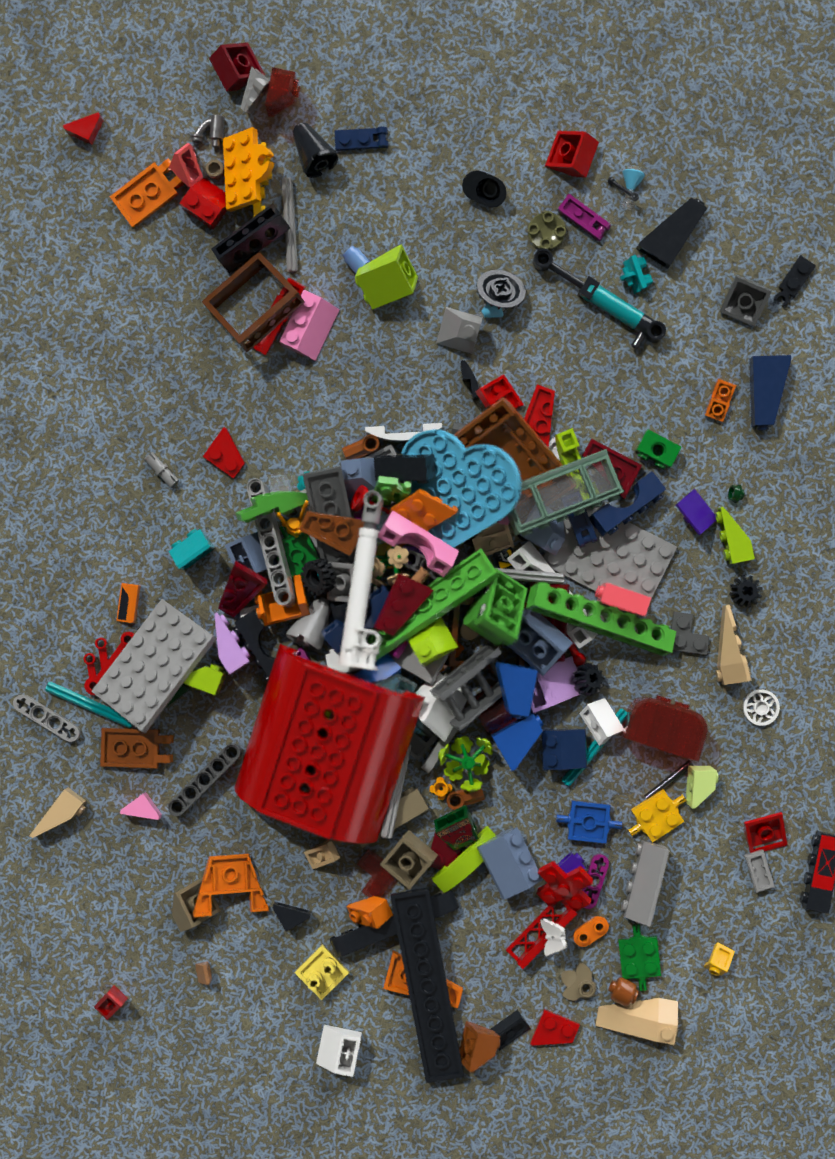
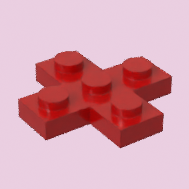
[536,861,593,912]

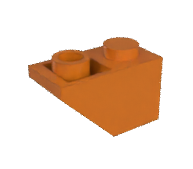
[346,896,393,929]

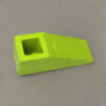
[715,507,755,564]

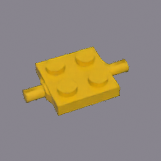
[628,789,687,843]

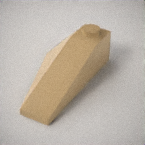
[715,605,751,685]
[595,998,678,1045]

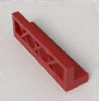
[505,899,577,969]

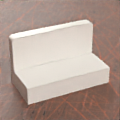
[579,698,624,746]

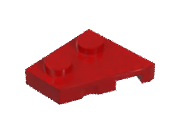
[203,427,245,479]

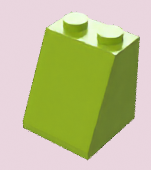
[355,244,418,309]

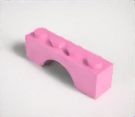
[378,511,459,577]

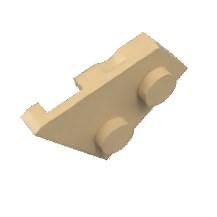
[472,523,514,556]

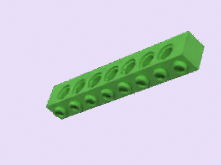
[526,582,676,656]

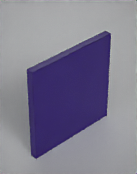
[676,489,716,535]

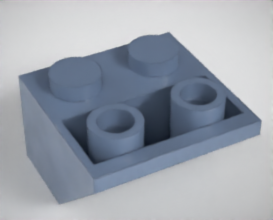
[225,532,277,574]

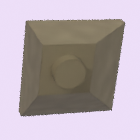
[172,877,221,932]

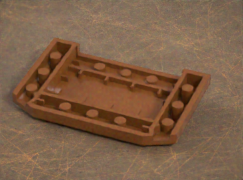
[454,397,576,524]

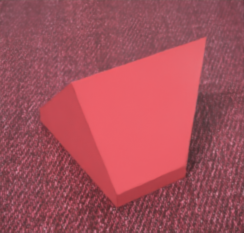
[169,143,203,187]

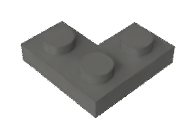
[671,611,709,655]

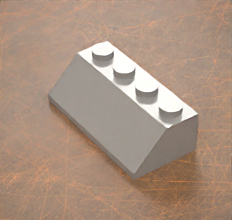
[621,839,670,927]

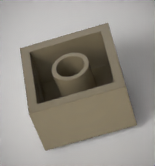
[380,830,438,890]

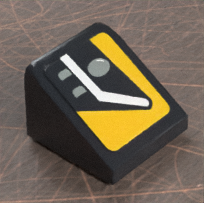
[493,547,514,569]

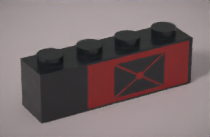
[800,830,835,914]

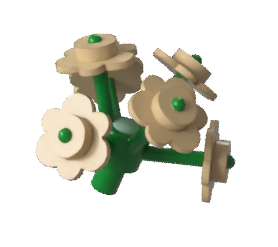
[371,545,411,587]

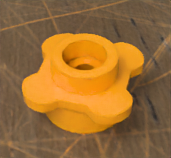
[429,777,452,800]

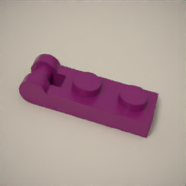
[557,194,611,242]

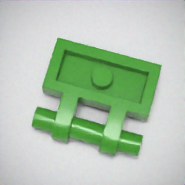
[371,476,412,506]

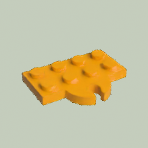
[223,127,274,212]

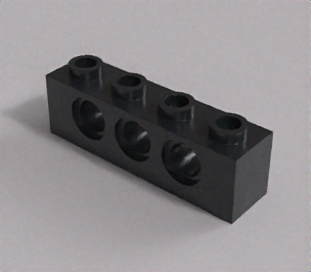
[211,203,290,273]

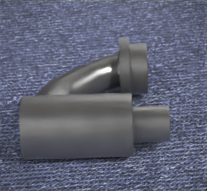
[190,115,224,148]

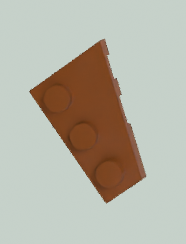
[298,511,364,556]

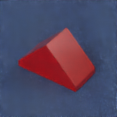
[63,112,103,145]
[94,985,128,1020]

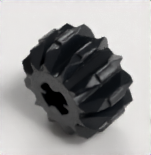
[729,575,763,607]
[571,663,605,696]

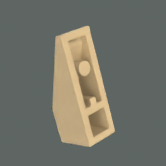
[30,787,86,838]

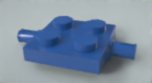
[556,800,622,844]

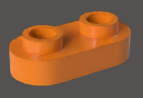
[573,916,609,947]

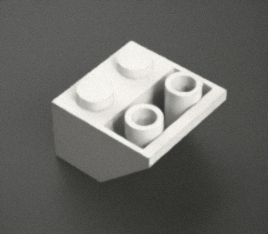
[316,1025,362,1077]

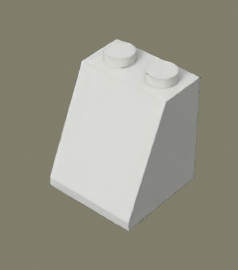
[415,672,467,742]

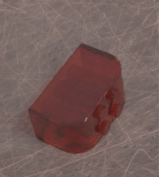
[619,695,708,762]

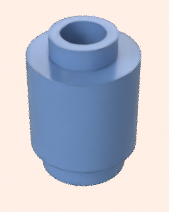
[343,246,370,274]

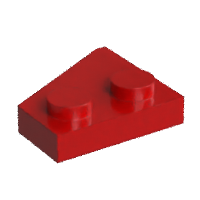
[475,374,524,409]
[530,1009,580,1046]

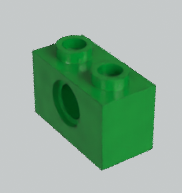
[635,429,681,470]

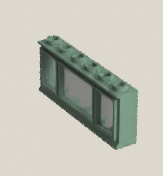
[507,449,624,537]

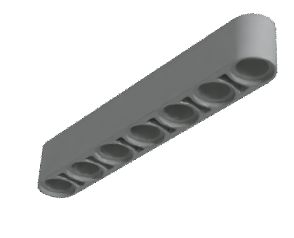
[247,478,297,608]

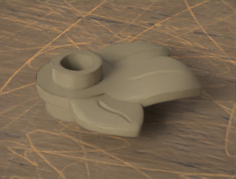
[561,962,596,1001]

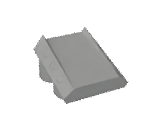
[240,67,273,114]

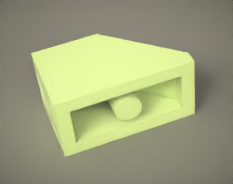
[686,766,719,808]

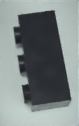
[374,454,436,484]

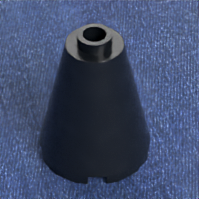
[292,123,339,178]

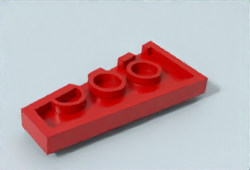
[524,384,555,448]

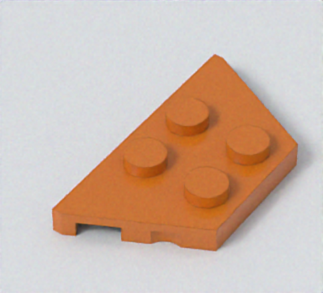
[390,489,458,547]

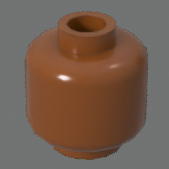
[608,977,639,1007]

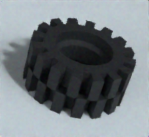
[301,558,336,596]

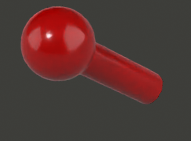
[566,634,586,667]

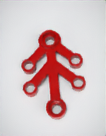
[83,632,135,695]

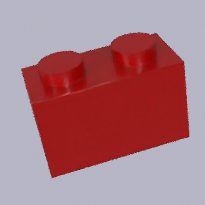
[545,131,599,178]
[179,178,227,230]

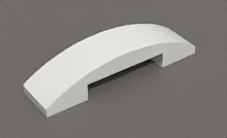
[365,423,442,442]

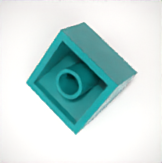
[169,528,215,571]

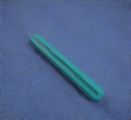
[45,682,133,728]
[562,708,629,786]

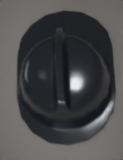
[462,170,507,208]

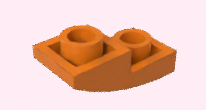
[705,379,737,422]

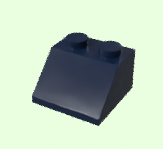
[542,729,587,770]

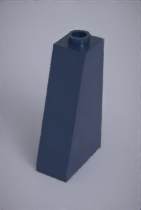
[749,355,791,431]

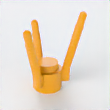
[277,500,308,538]

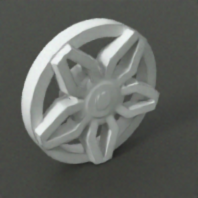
[743,689,780,726]

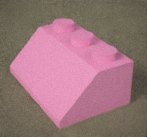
[279,290,340,361]

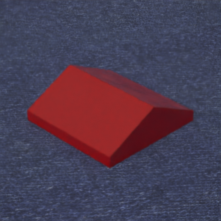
[744,812,788,853]

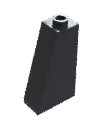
[636,197,707,269]

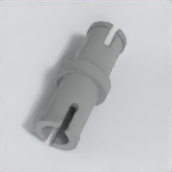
[144,452,179,488]

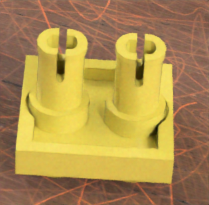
[295,944,349,1000]

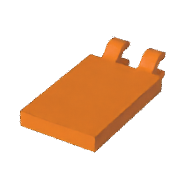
[110,158,185,228]

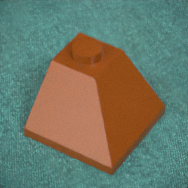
[459,1021,500,1072]

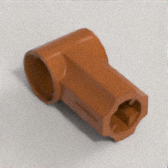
[342,435,381,460]
[446,788,485,810]

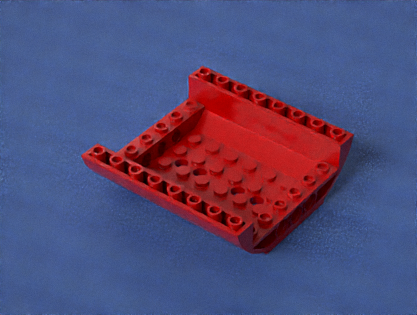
[234,644,425,844]

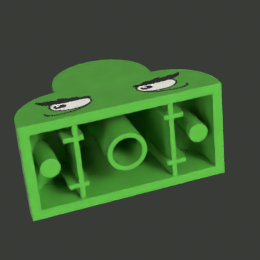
[463,568,528,646]

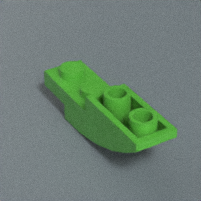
[235,491,309,523]

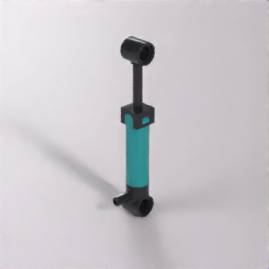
[533,249,666,349]

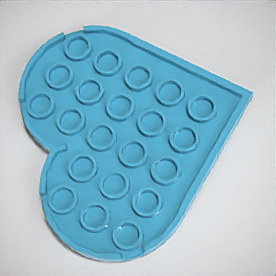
[401,429,521,548]

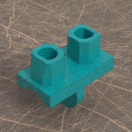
[619,255,653,294]

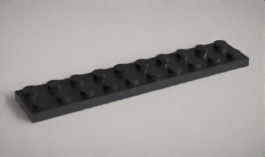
[390,887,464,1083]

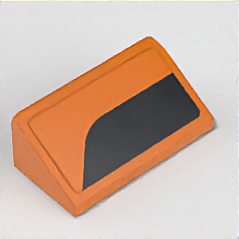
[116,583,141,623]

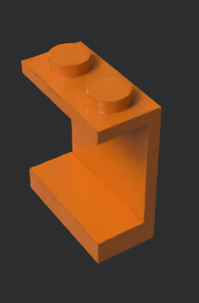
[254,574,310,626]

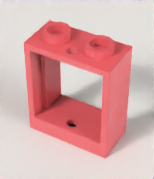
[595,583,651,616]

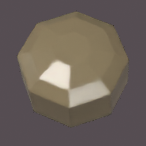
[205,159,224,180]

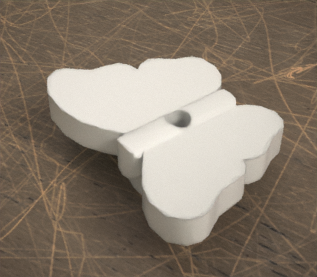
[540,919,567,956]

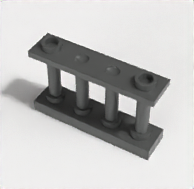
[430,643,502,731]

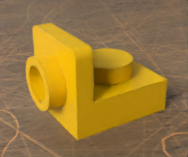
[704,943,735,976]

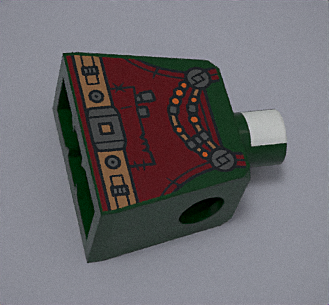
[434,805,478,850]

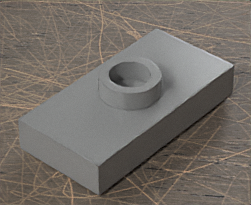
[744,849,775,893]

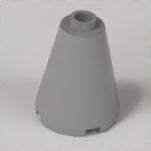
[286,597,331,653]

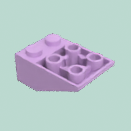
[215,613,250,675]
[531,656,580,713]

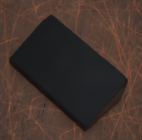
[491,1010,531,1051]

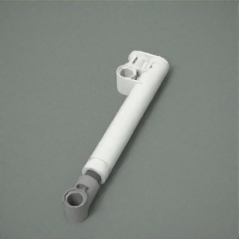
[338,490,384,670]

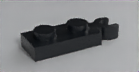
[773,255,816,307]

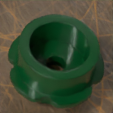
[728,484,744,503]

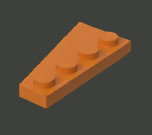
[383,950,463,1008]

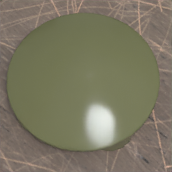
[528,211,566,250]

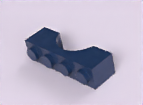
[589,471,666,537]
[321,584,390,654]

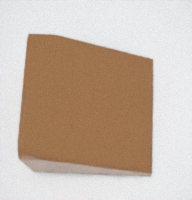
[195,961,212,985]

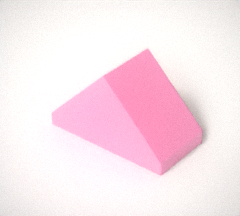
[120,792,162,820]

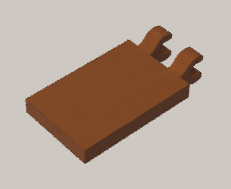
[100,728,174,768]

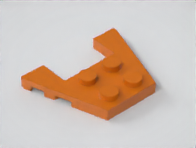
[193,853,269,917]

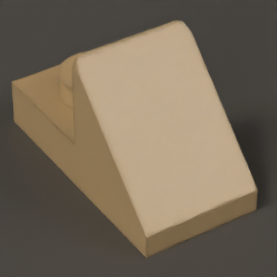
[304,840,340,870]

